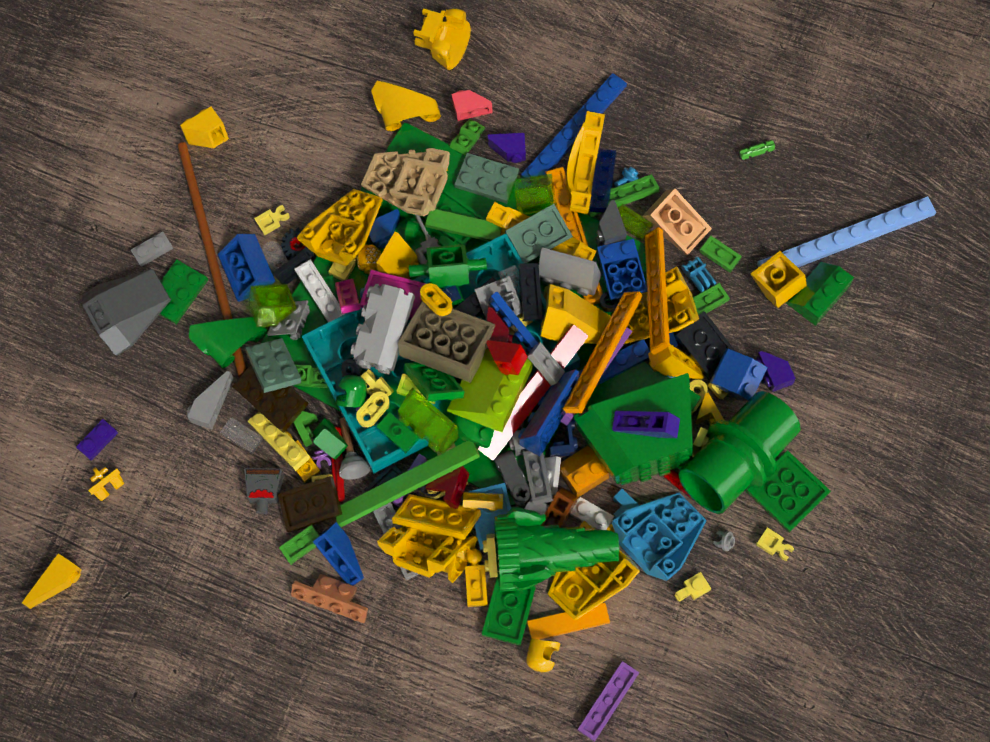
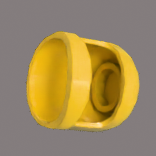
[526,639,561,672]

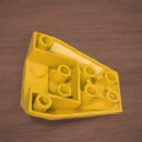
[297,189,383,266]
[624,266,699,344]
[540,284,611,344]

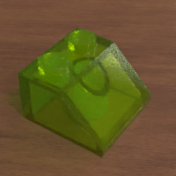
[515,174,556,214]
[248,284,296,327]

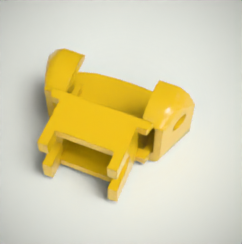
[413,8,471,70]

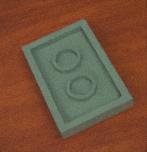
[455,153,519,204]
[505,204,573,263]
[246,338,301,393]

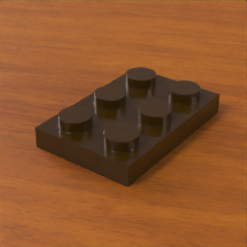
[278,476,343,532]

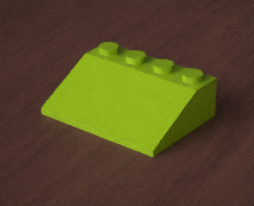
[447,349,533,433]

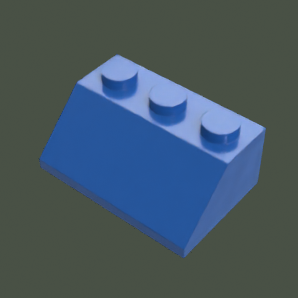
[218,234,275,302]

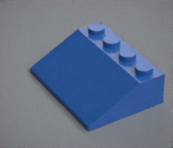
[518,370,579,457]

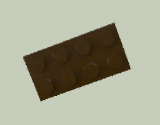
[232,365,309,433]

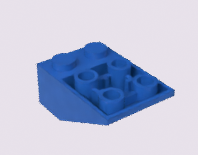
[596,239,647,300]

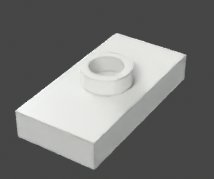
[545,456,561,496]

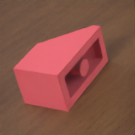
[451,90,493,121]

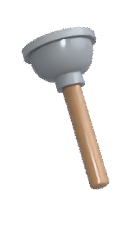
[339,417,370,480]

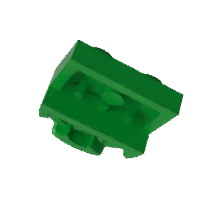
[454,415,495,449]

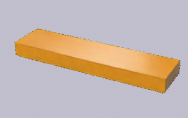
[527,603,610,640]

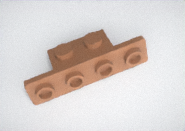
[291,574,368,623]

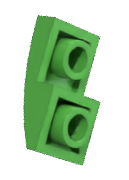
[450,119,485,155]
[295,365,328,388]

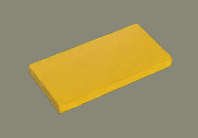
[392,494,481,540]

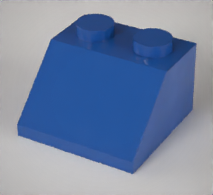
[710,348,768,401]

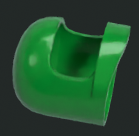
[336,375,367,407]

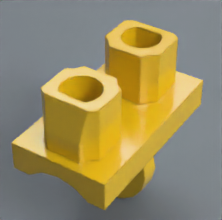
[88,467,125,501]

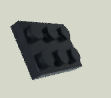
[674,311,736,380]

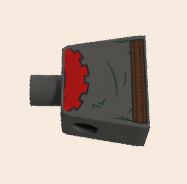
[244,468,284,514]

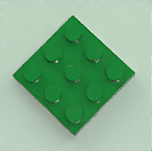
[746,450,831,533]

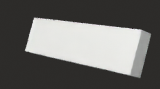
[294,259,346,323]

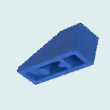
[312,522,364,586]

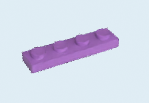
[577,661,639,742]

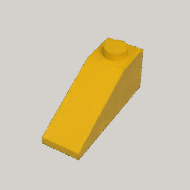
[648,344,704,379]
[22,553,82,609]

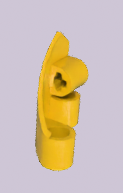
[371,81,441,131]

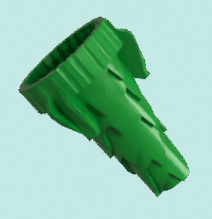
[494,507,619,592]

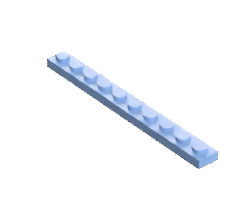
[757,196,936,267]

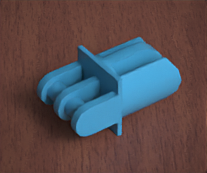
[681,256,717,293]

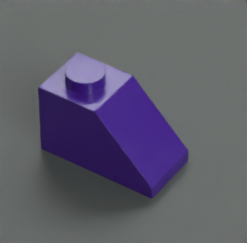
[488,133,526,163]

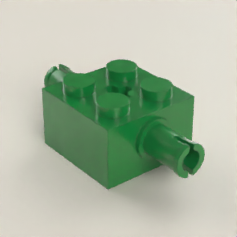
[409,244,487,288]

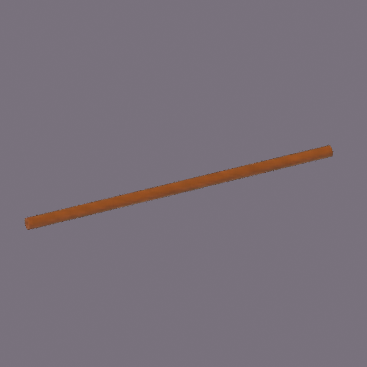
[178,142,246,377]

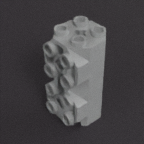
[351,284,415,375]

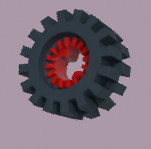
[281,227,315,260]

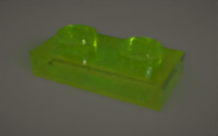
[618,204,653,241]

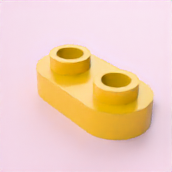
[420,283,452,316]

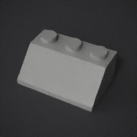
[539,247,601,296]

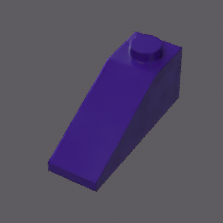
[612,411,680,438]

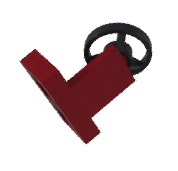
[418,466,470,509]

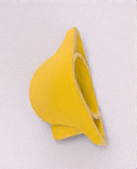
[442,536,478,583]

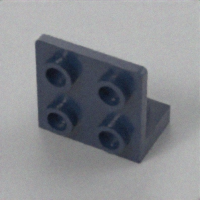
[549,417,578,457]

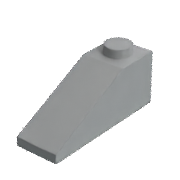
[187,371,234,430]

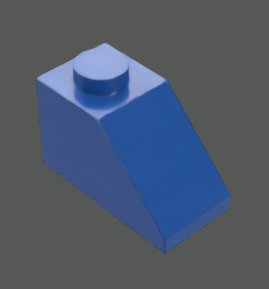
[368,209,401,249]

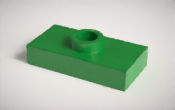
[376,412,419,454]

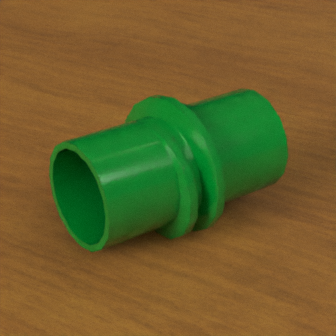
[679,391,801,514]

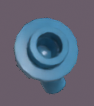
[614,167,639,187]

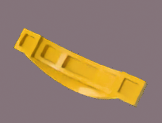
[566,111,605,214]
[486,202,597,261]

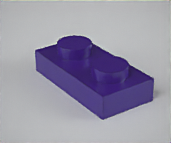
[76,419,118,461]

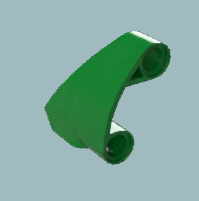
[189,317,267,368]

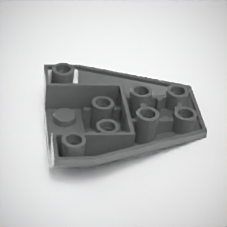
[82,269,171,356]

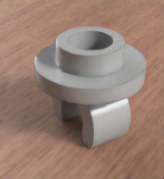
[713,531,735,551]

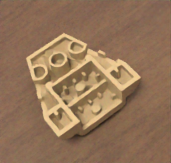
[361,148,450,216]

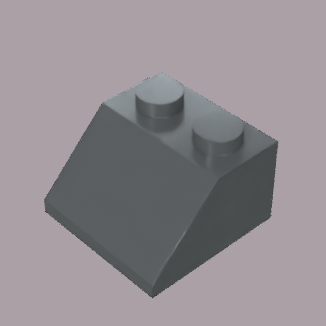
[595,200,627,246]

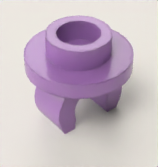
[312,449,331,469]

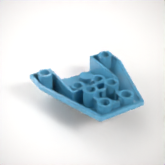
[612,492,707,581]

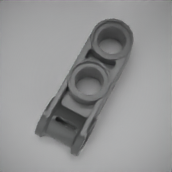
[494,450,531,507]

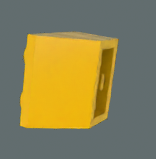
[180,106,229,148]

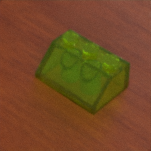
[398,388,459,454]

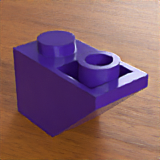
[756,351,796,392]

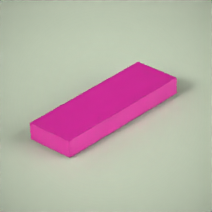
[335,279,361,314]

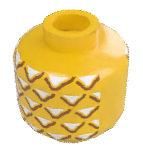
[357,245,381,274]

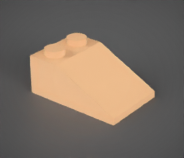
[642,189,712,255]

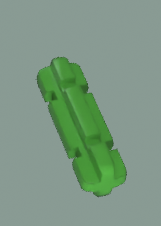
[739,140,775,160]

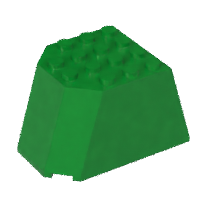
[574,373,693,485]

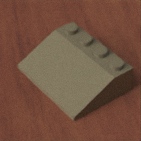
[398,301,495,383]

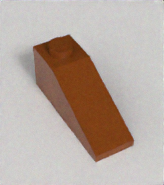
[541,488,579,528]

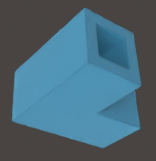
[613,489,640,519]

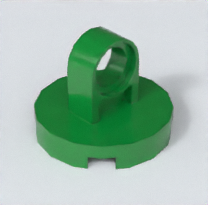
[394,218,431,252]

